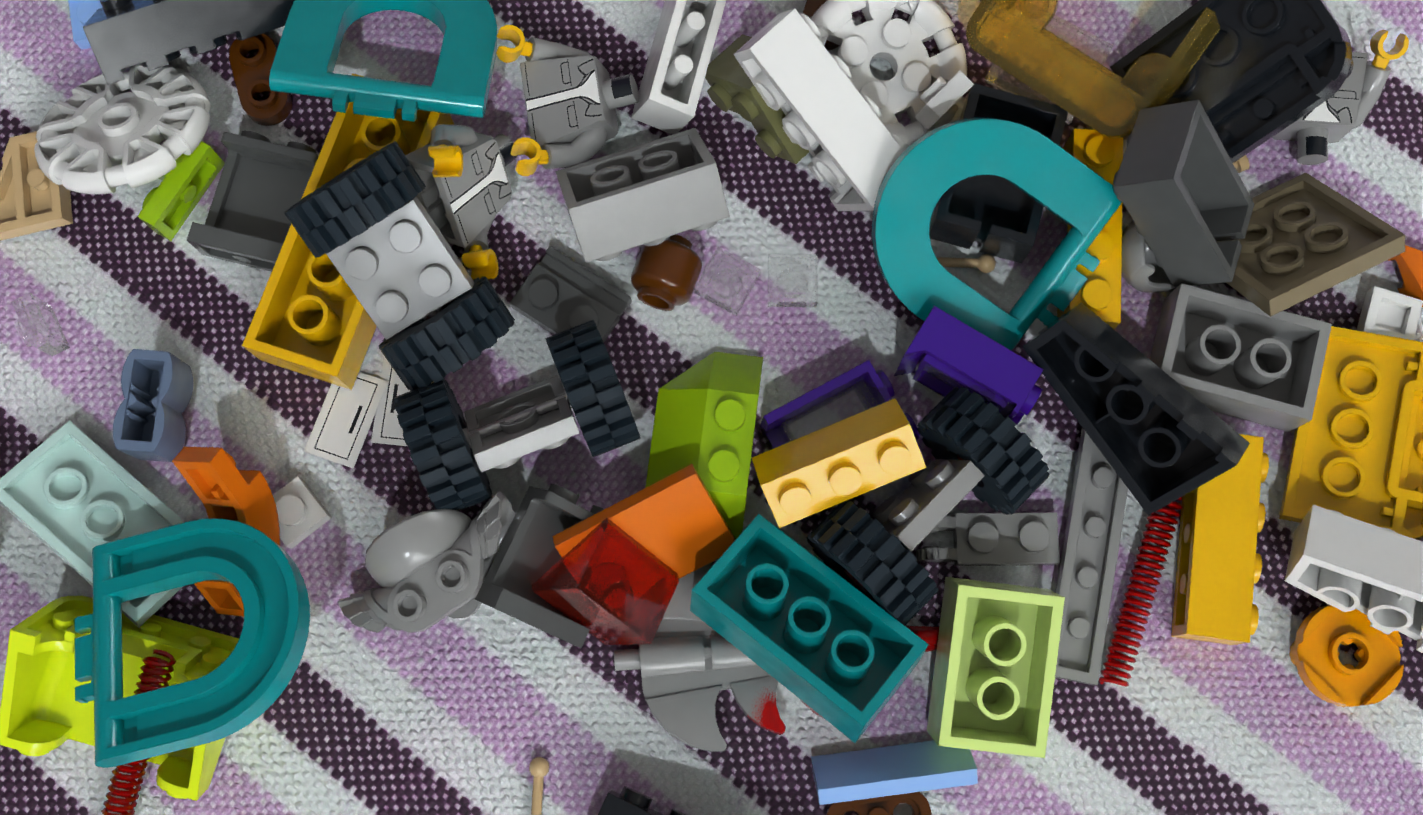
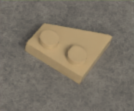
[0,131,73,241]

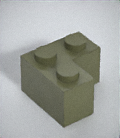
[705,34,809,164]

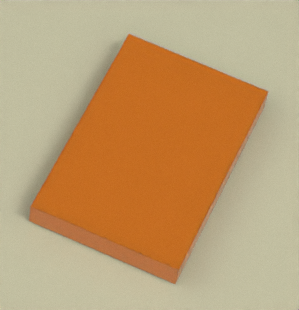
[552,464,736,618]

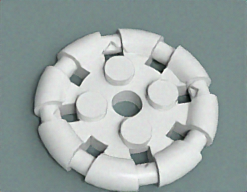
[811,0,967,147]
[34,65,211,194]

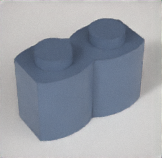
[113,349,193,462]

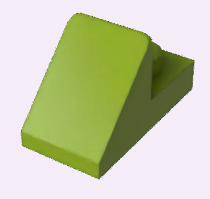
[137,141,225,241]

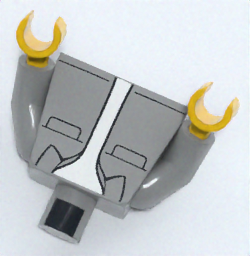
[496,25,639,176]
[1272,30,1409,165]
[406,124,517,280]

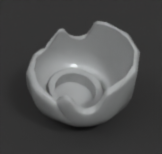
[1121,221,1178,292]

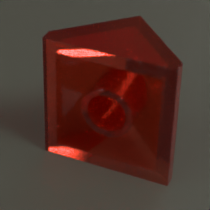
[532,518,679,645]

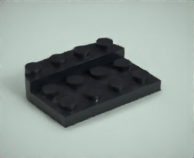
[1110,0,1354,163]

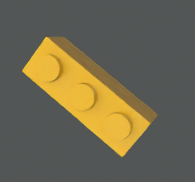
[752,398,927,528]

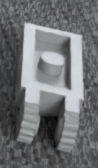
[916,512,1060,566]

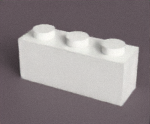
[631,0,726,135]

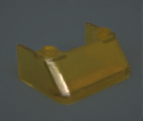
[966,0,1221,139]

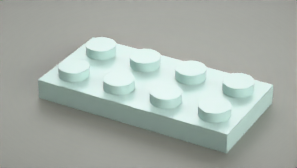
[0,420,184,628]

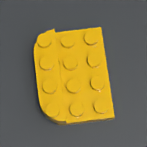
[1279,326,1423,540]

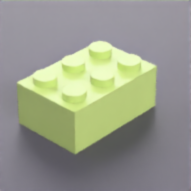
[927,577,1065,758]

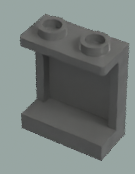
[187,130,318,272]
[475,483,604,648]

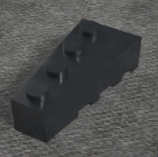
[1023,302,1250,516]

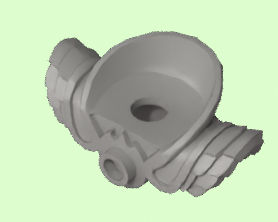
[338,491,516,633]

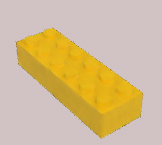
[242,73,455,390]

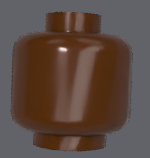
[631,234,702,311]

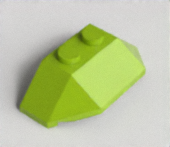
[645,351,763,539]

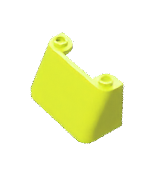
[0,596,239,801]

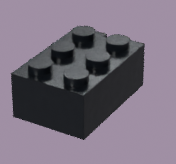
[929,83,1069,264]

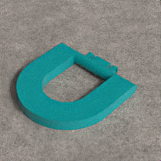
[269,0,497,122]
[872,118,1122,351]
[75,518,310,768]

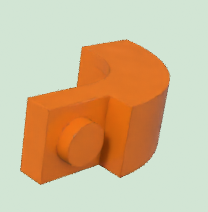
[172,447,280,616]

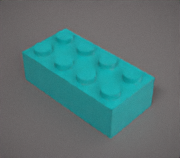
[690,514,929,743]

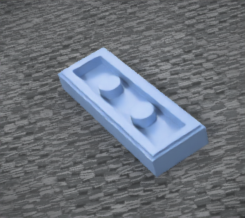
[811,740,978,805]

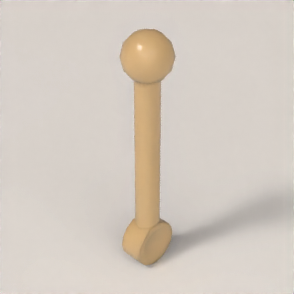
[936,254,996,273]
[529,757,550,815]

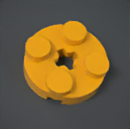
[1289,605,1404,707]

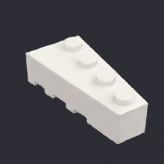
[733,8,908,211]
[1285,505,1423,653]

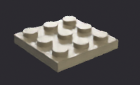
[1217,173,1405,317]

